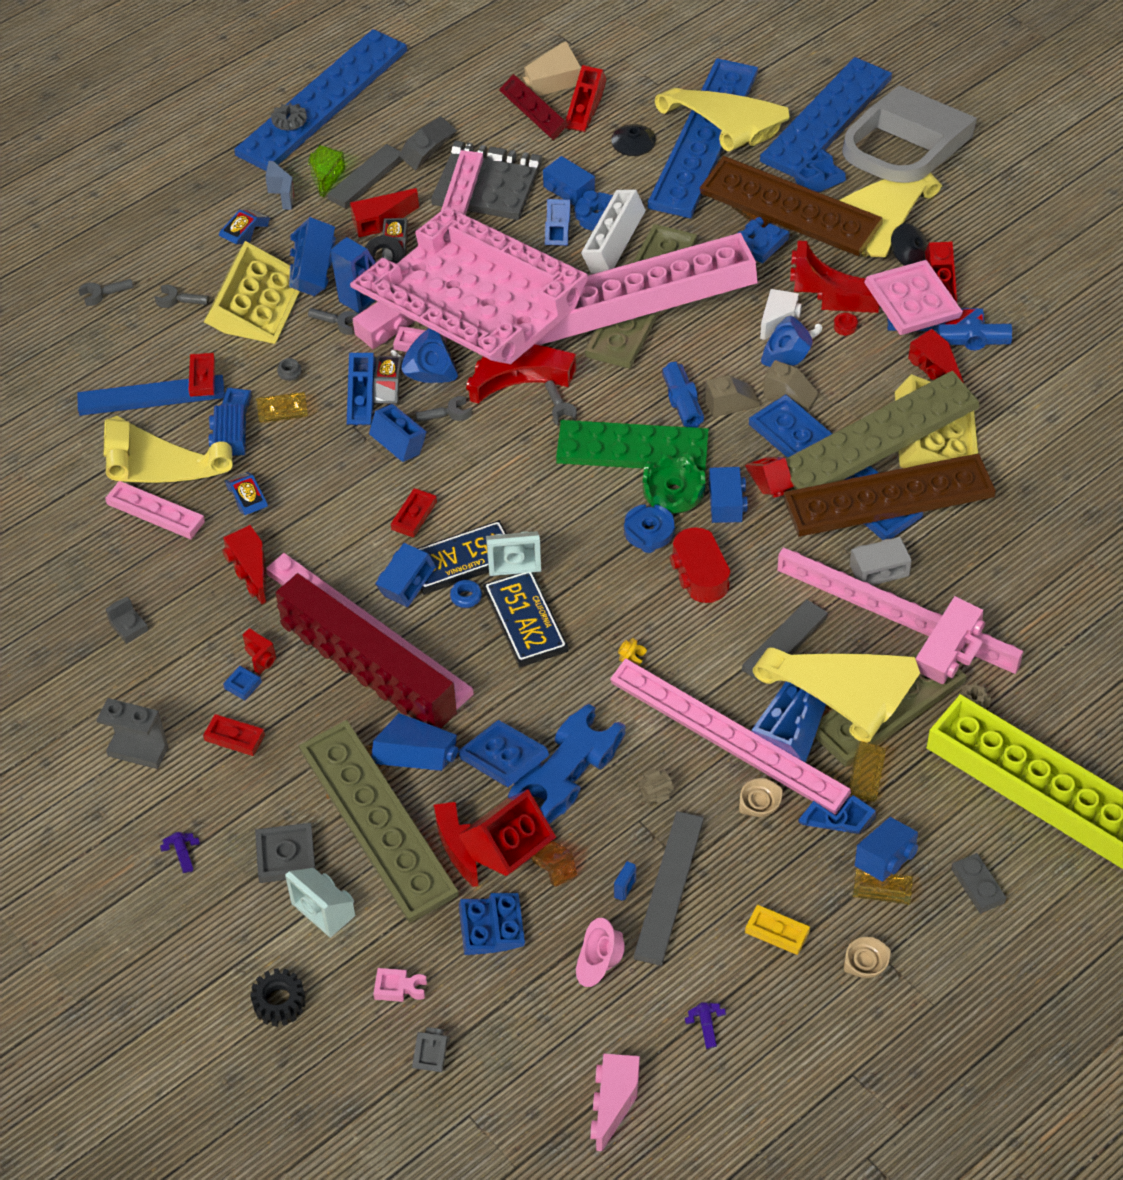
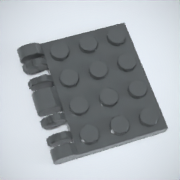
[431,140,542,220]

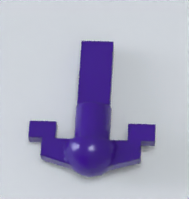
[160,832,200,873]
[685,1002,726,1049]

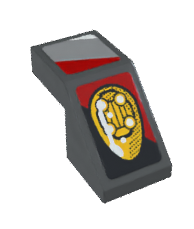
[382,218,408,261]
[373,356,402,404]

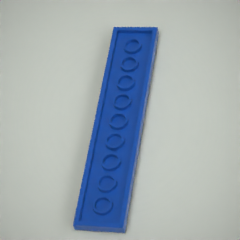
[234,29,407,171]
[648,58,758,218]

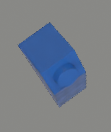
[347,353,377,425]

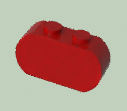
[670,527,730,603]

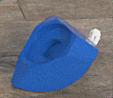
[761,315,822,367]
[391,328,458,383]

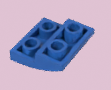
[459,893,525,955]

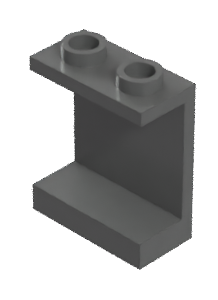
[97,698,169,769]

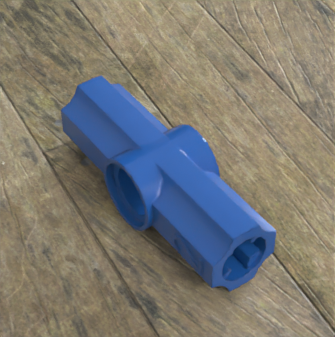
[937,318,1012,351]
[662,361,704,428]

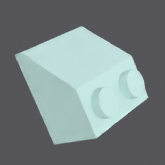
[486,531,541,576]
[285,868,355,938]

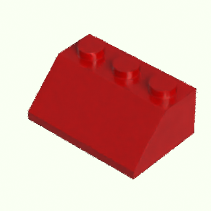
[458,789,556,876]

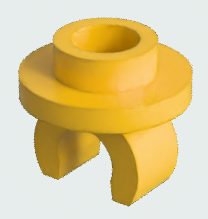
[618,638,647,666]

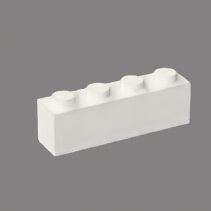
[581,190,646,274]

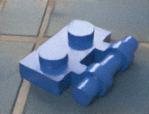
[738,217,789,263]

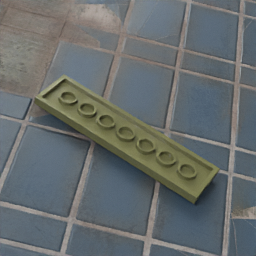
[585,224,697,369]
[786,371,980,490]
[299,720,459,924]

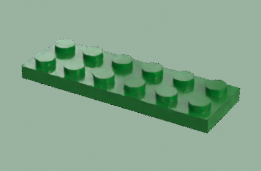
[556,420,709,472]

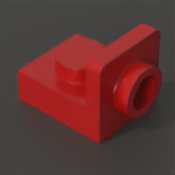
[242,628,276,675]

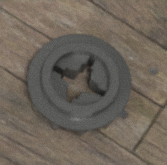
[271,102,307,130]

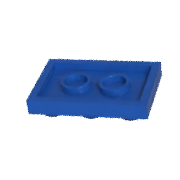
[458,720,549,788]

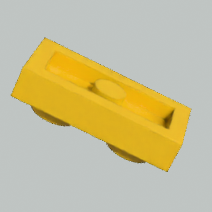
[745,905,810,955]

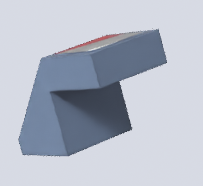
[265,161,295,210]

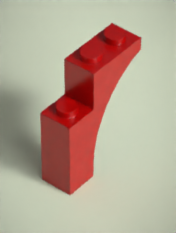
[790,241,879,313]
[466,344,576,404]

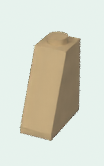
[522,41,581,96]

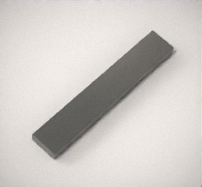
[634,811,704,966]

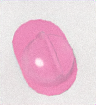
[576,918,625,987]

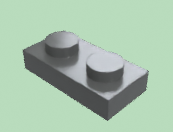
[951,853,1006,914]

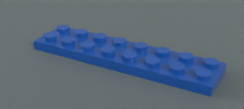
[760,57,892,177]
[749,394,923,540]

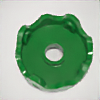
[642,453,706,513]

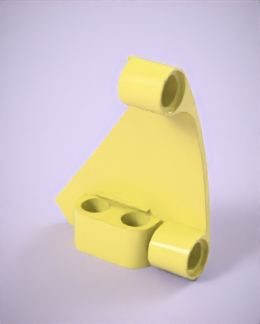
[655,88,789,151]
[839,173,942,257]
[104,416,233,483]
[753,648,920,743]

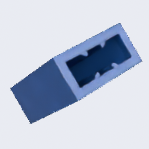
[371,713,458,771]

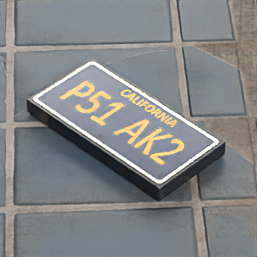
[417,520,507,595]
[483,572,568,668]

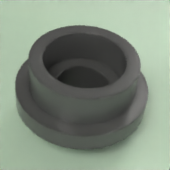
[277,358,302,381]

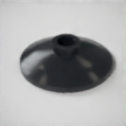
[611,124,656,156]
[891,223,928,266]

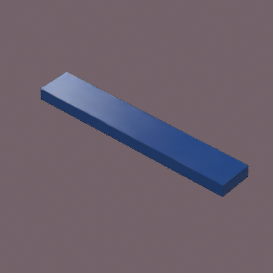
[77,375,225,416]

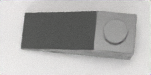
[399,116,457,171]

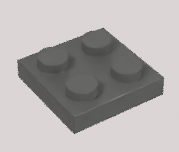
[255,823,315,883]

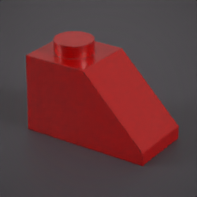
[745,456,794,497]

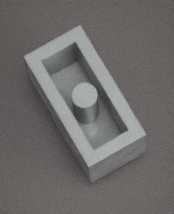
[850,537,912,586]

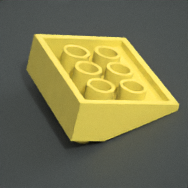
[204,241,300,344]
[895,374,978,468]

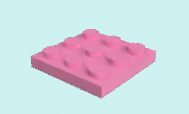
[864,260,963,335]

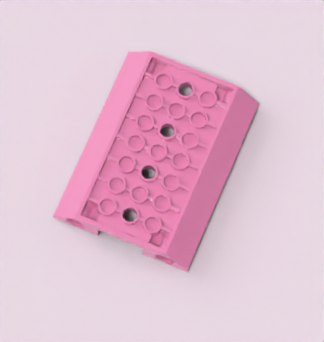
[350,207,588,364]

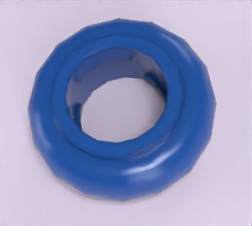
[450,580,482,608]

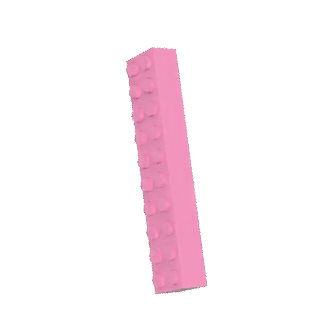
[535,233,758,345]

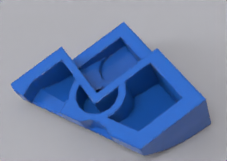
[793,149,846,192]
[798,795,876,834]

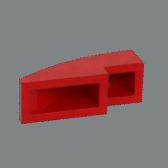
[433,802,479,887]

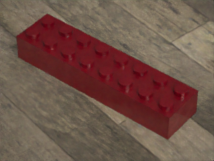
[275,573,457,729]

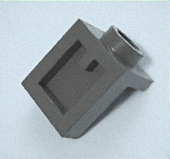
[106,597,148,644]
[412,1027,450,1072]

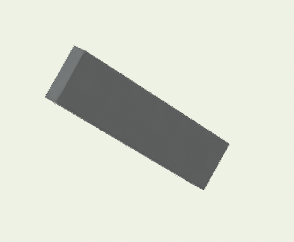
[328,144,403,209]
[742,600,828,684]

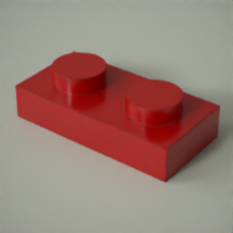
[188,353,215,397]
[391,488,437,538]
[203,714,265,756]

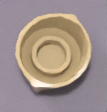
[739,778,783,817]
[843,937,891,978]

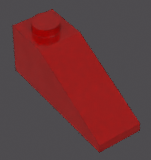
[565,65,607,133]

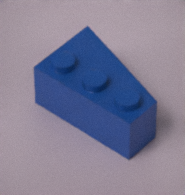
[289,217,336,297]
[330,237,376,314]
[751,681,826,763]

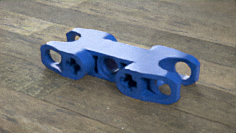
[508,704,625,824]

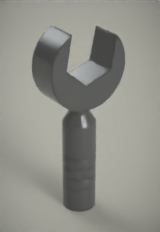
[78,279,134,306]
[154,285,209,308]
[308,308,358,335]
[545,380,577,426]
[415,396,472,422]

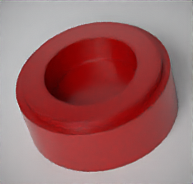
[833,313,858,336]

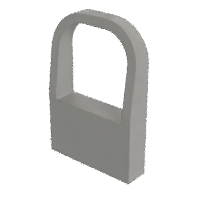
[842,85,977,183]

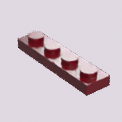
[499,74,569,141]

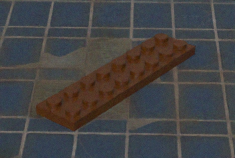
[700,156,883,257]
[784,453,996,537]

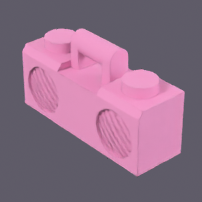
[916,596,985,684]

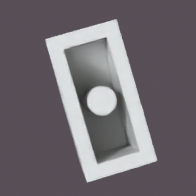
[760,289,802,340]

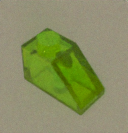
[308,145,345,197]

